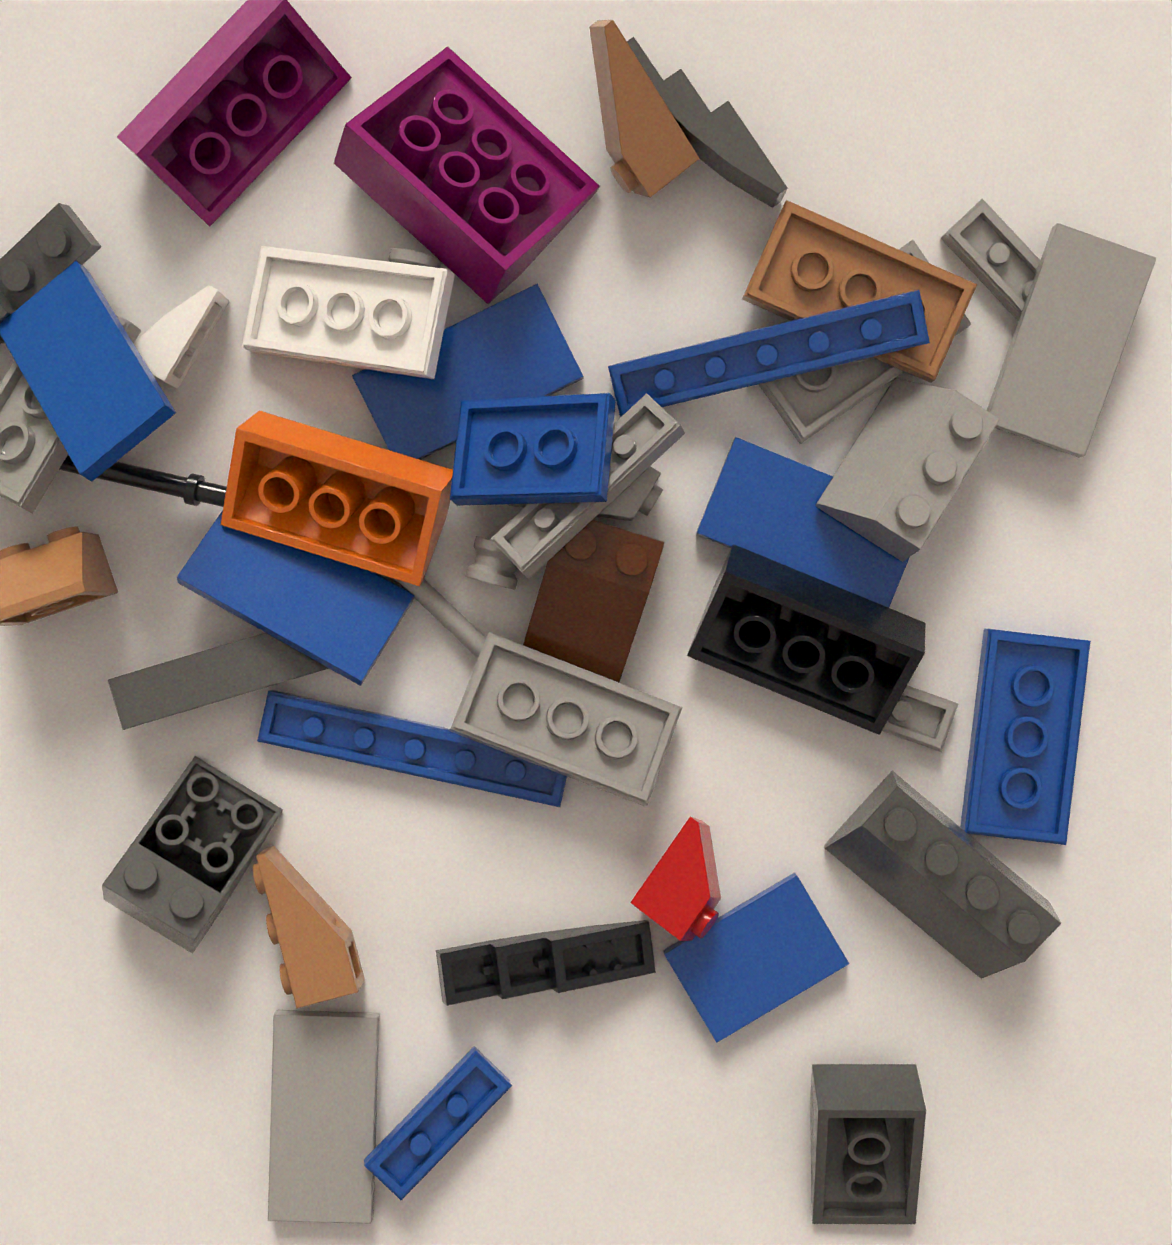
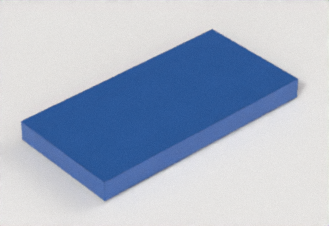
[0,261,176,482]
[352,284,583,460]
[695,437,910,608]
[177,510,414,686]
[960,629,1091,845]

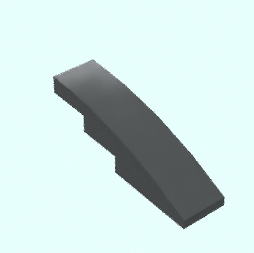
[627,37,788,208]
[108,633,329,730]

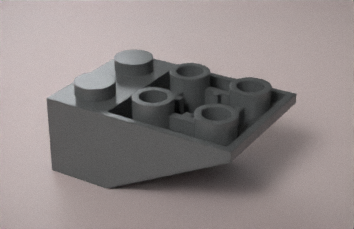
[102,756,283,954]

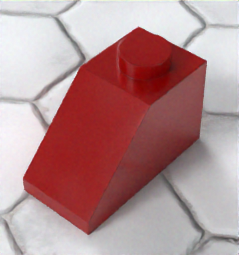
[630,816,721,941]

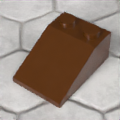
[523,520,665,683]

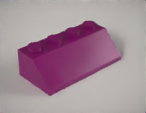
[117,0,352,227]

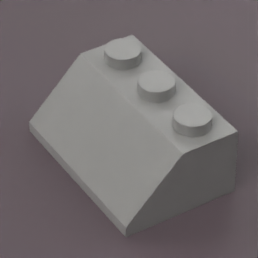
[815,378,1000,562]

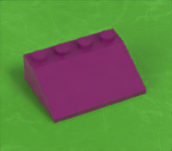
[334,46,600,304]

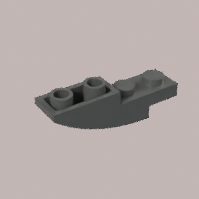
[0,203,102,344]

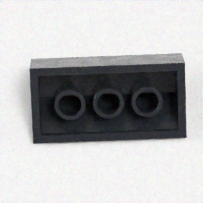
[687,544,926,735]

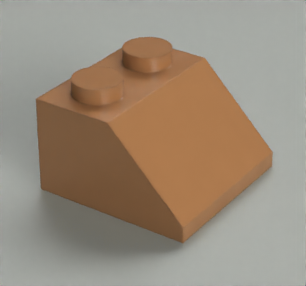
[0,526,118,626]

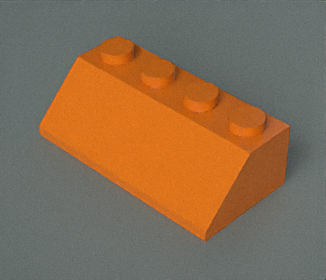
[221,411,453,587]

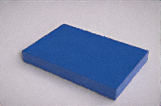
[450,393,616,506]
[663,872,849,1043]

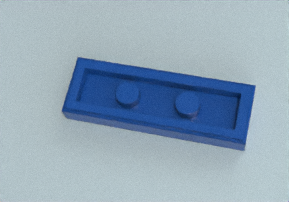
[364,1046,512,1201]

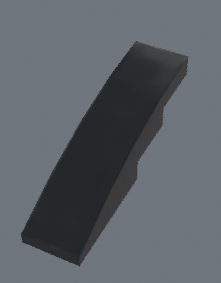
[436,920,656,1006]

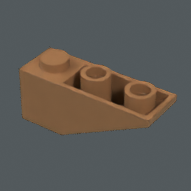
[253,846,365,1009]

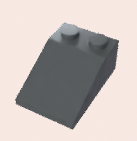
[810,1064,926,1224]

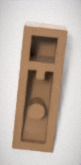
[589,20,700,198]

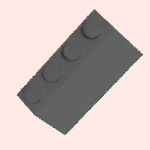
[824,771,1061,979]

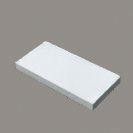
[241,246,455,379]

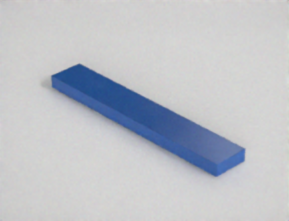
[608,290,930,417]
[257,690,567,807]

